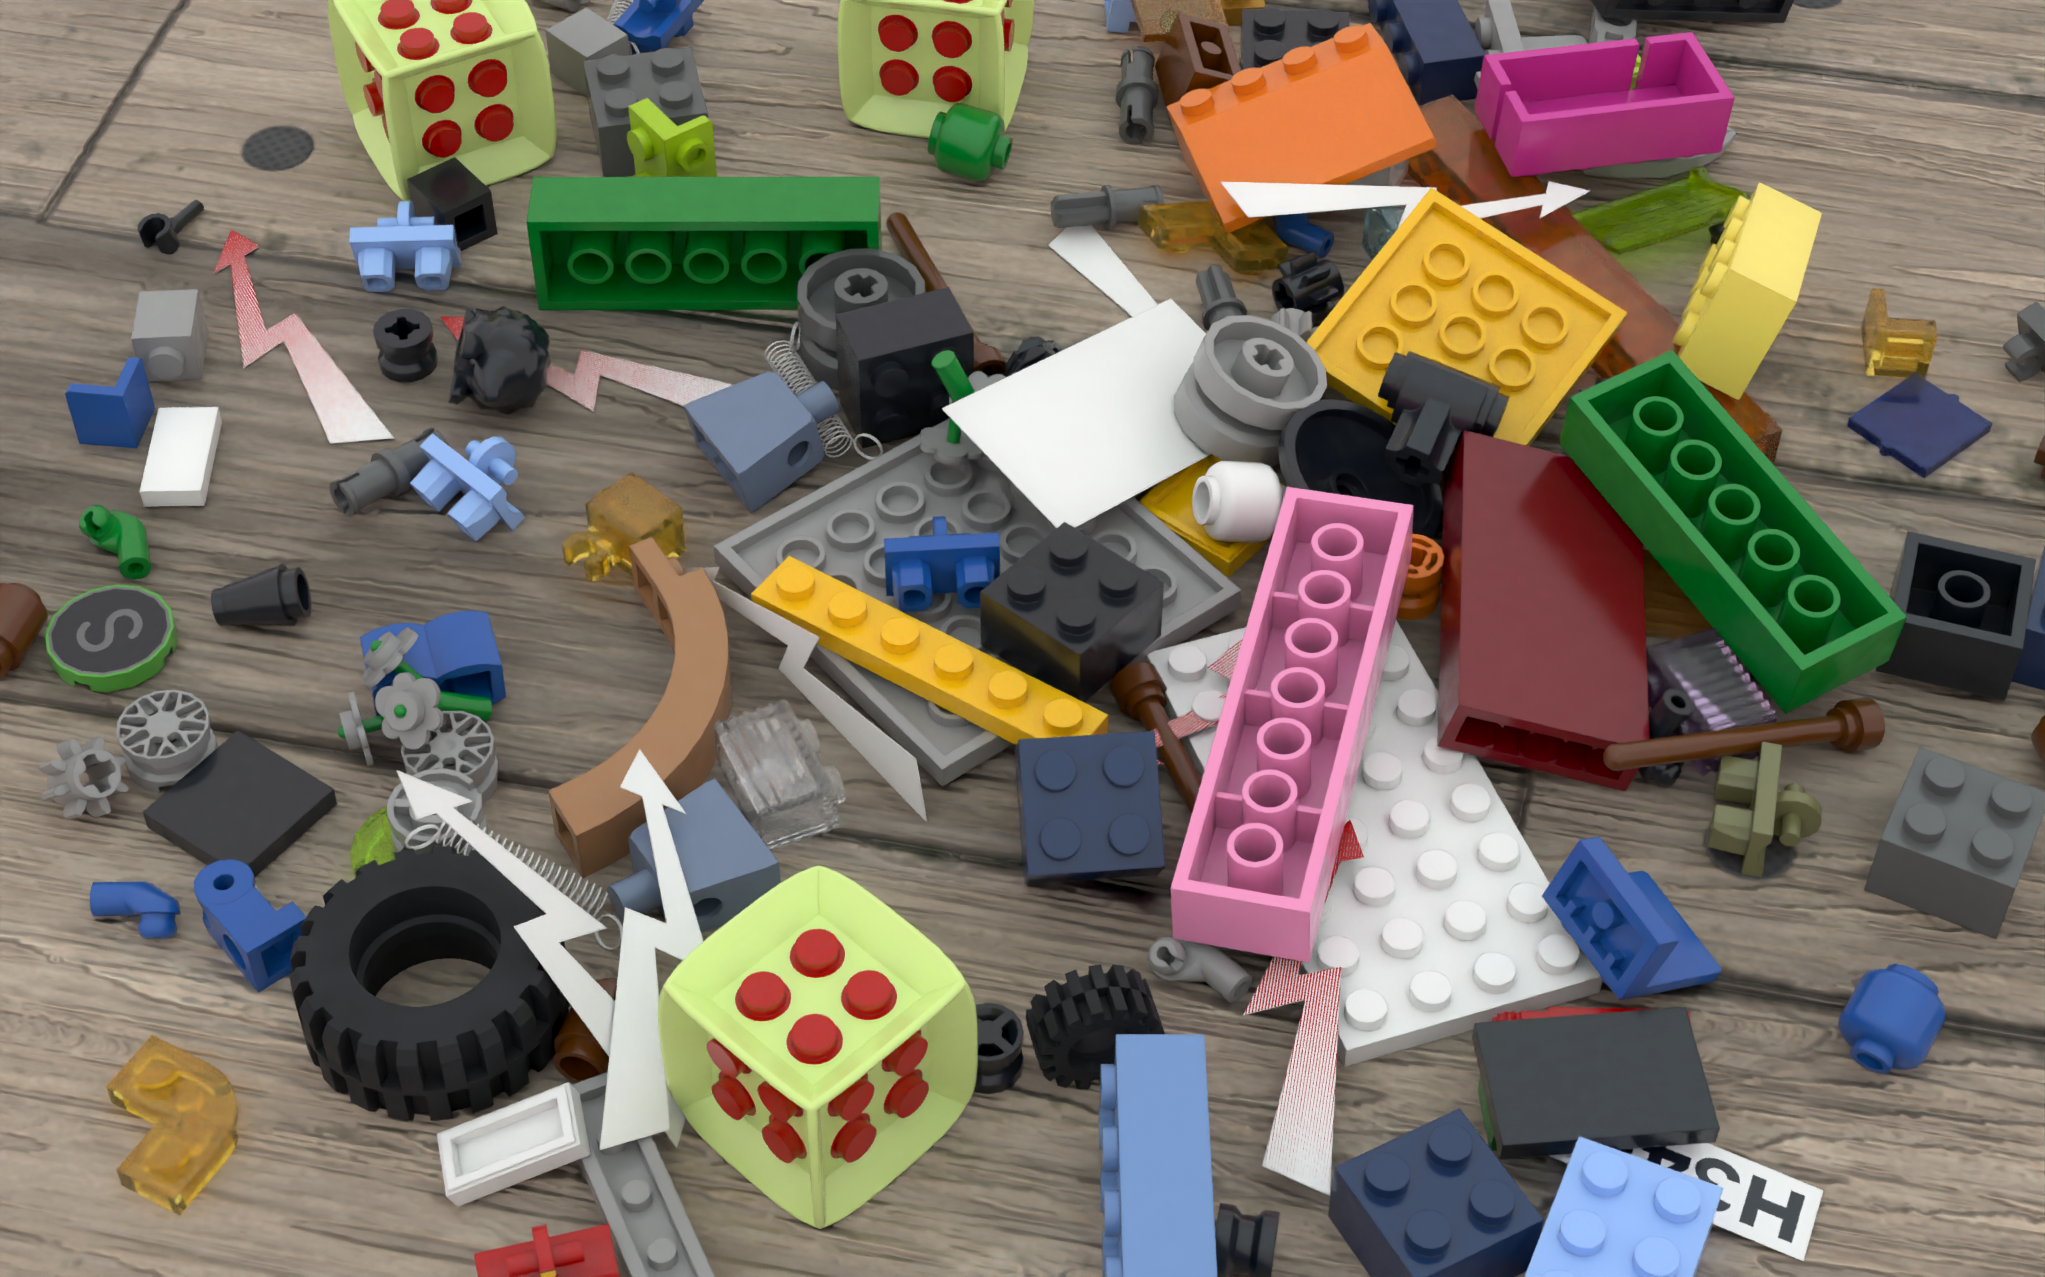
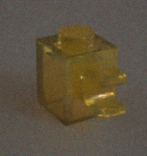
[562,472,686,582]

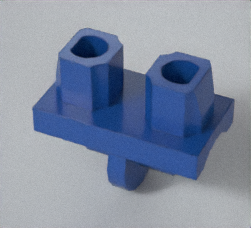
[613,0,704,55]
[884,516,1000,612]

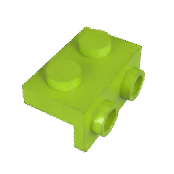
[627,98,717,177]

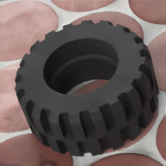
[290,846,571,1121]

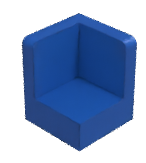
[65,357,155,449]

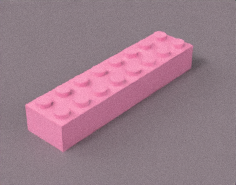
[1170,487,1414,963]

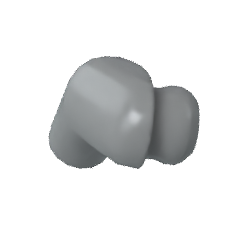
[1148,936,1253,1003]

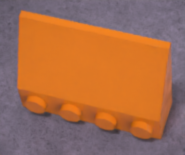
[1166,23,1437,233]

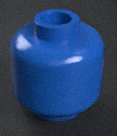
[1838,964,1946,1074]

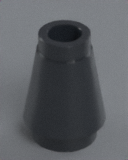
[211,564,311,626]

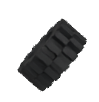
[1025,964,1164,1089]

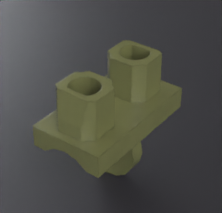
[1707,742,1822,878]

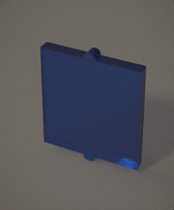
[1847,373,1992,478]

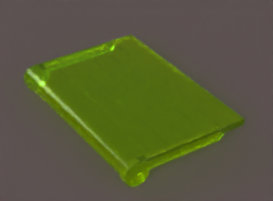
[1556,166,1750,255]

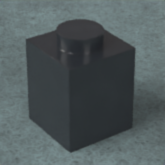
[407,157,498,251]

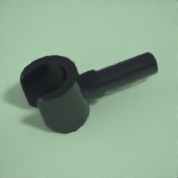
[138,200,204,254]

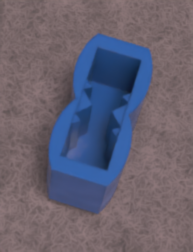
[360,611,506,716]

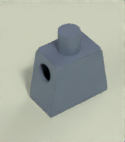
[684,371,840,514]
[607,778,781,933]

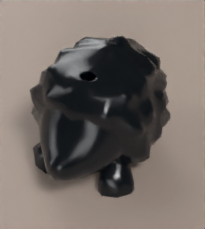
[448,306,551,415]

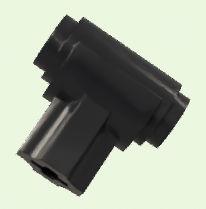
[1378,351,1510,487]

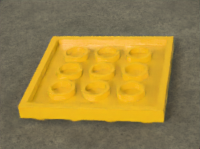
[1306,188,1628,464]

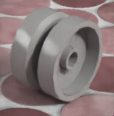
[1174,315,1327,467]

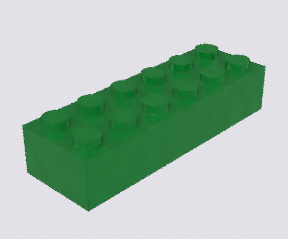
[526,177,882,310]
[1559,350,1907,714]

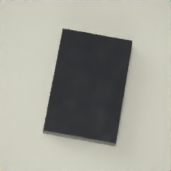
[1472,1007,1720,1159]

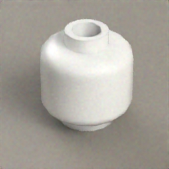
[1192,461,1286,543]

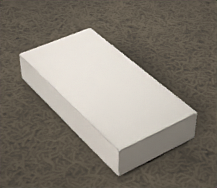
[139,407,222,507]
[437,1082,591,1207]

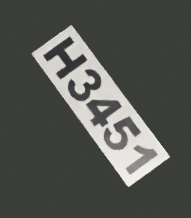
[1549,1143,1823,1262]

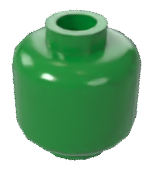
[927,103,1013,182]

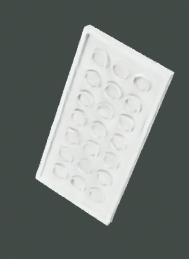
[1147,620,1602,1067]

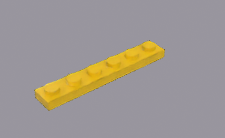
[751,556,1109,745]

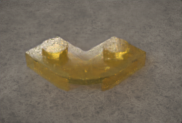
[1138,202,1289,275]
[106,1035,239,1215]

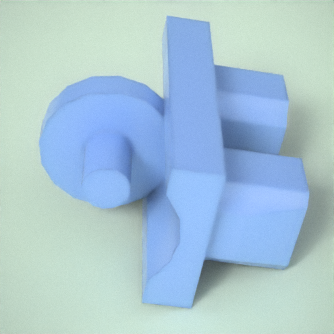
[349,201,461,292]
[410,433,525,542]

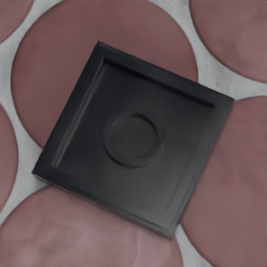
[143,730,337,877]

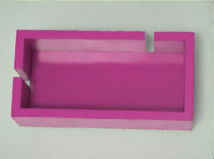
[1474,32,1735,177]

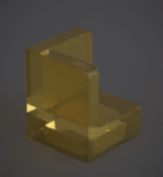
[1861,288,1938,379]

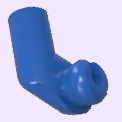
[1272,213,1334,259]
[90,881,181,939]

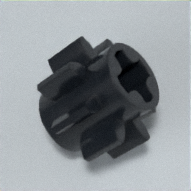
[1272,251,1344,324]

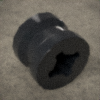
[373,309,438,382]
[974,1003,1024,1094]
[1215,1203,1280,1277]

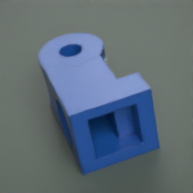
[193,859,306,993]

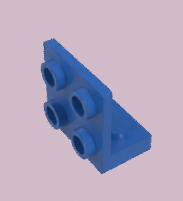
[1542,836,1721,1001]

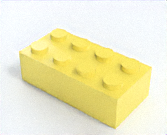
[1672,182,1822,400]

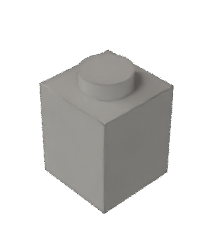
[545,7,630,97]
[131,289,209,382]

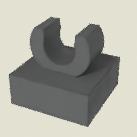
[2003,301,2045,382]

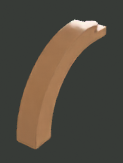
[548,537,732,878]

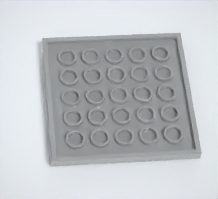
[713,418,1241,787]

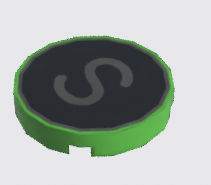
[45,584,178,692]

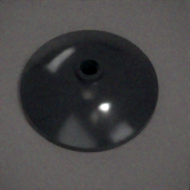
[1278,399,1443,539]

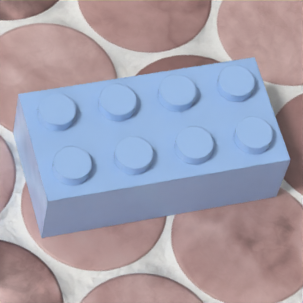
[1524,1136,1723,1277]

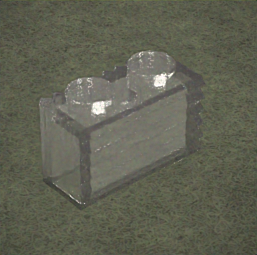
[714,699,846,851]

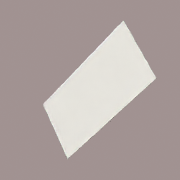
[942,299,1211,528]

